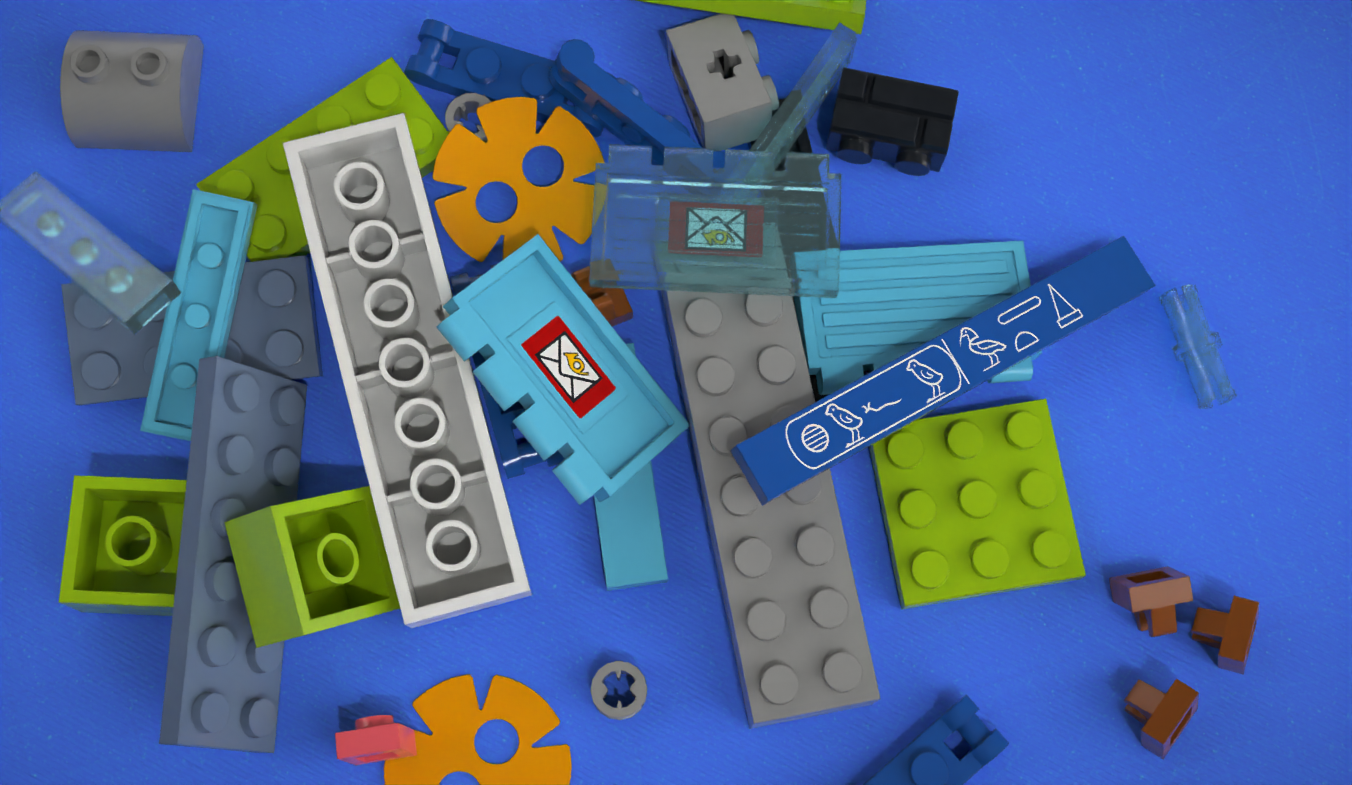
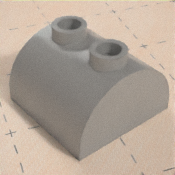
[60,30,204,152]

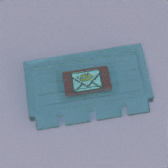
[589,144,841,298]

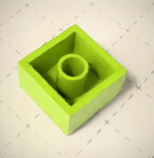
[59,475,187,616]
[224,486,400,648]

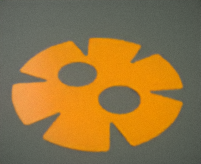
[432,97,607,262]
[384,674,572,785]

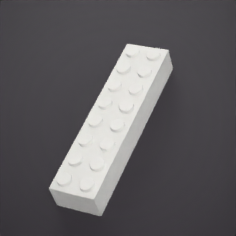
[283,113,532,628]

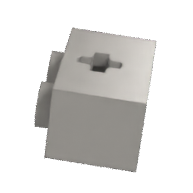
[666,13,779,153]

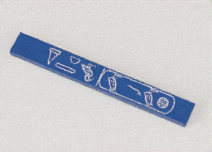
[730,236,1156,506]

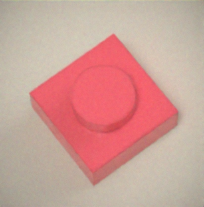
[335,715,417,765]

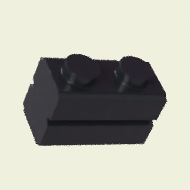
[826,67,959,176]

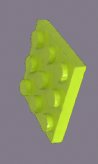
[869,399,1086,610]

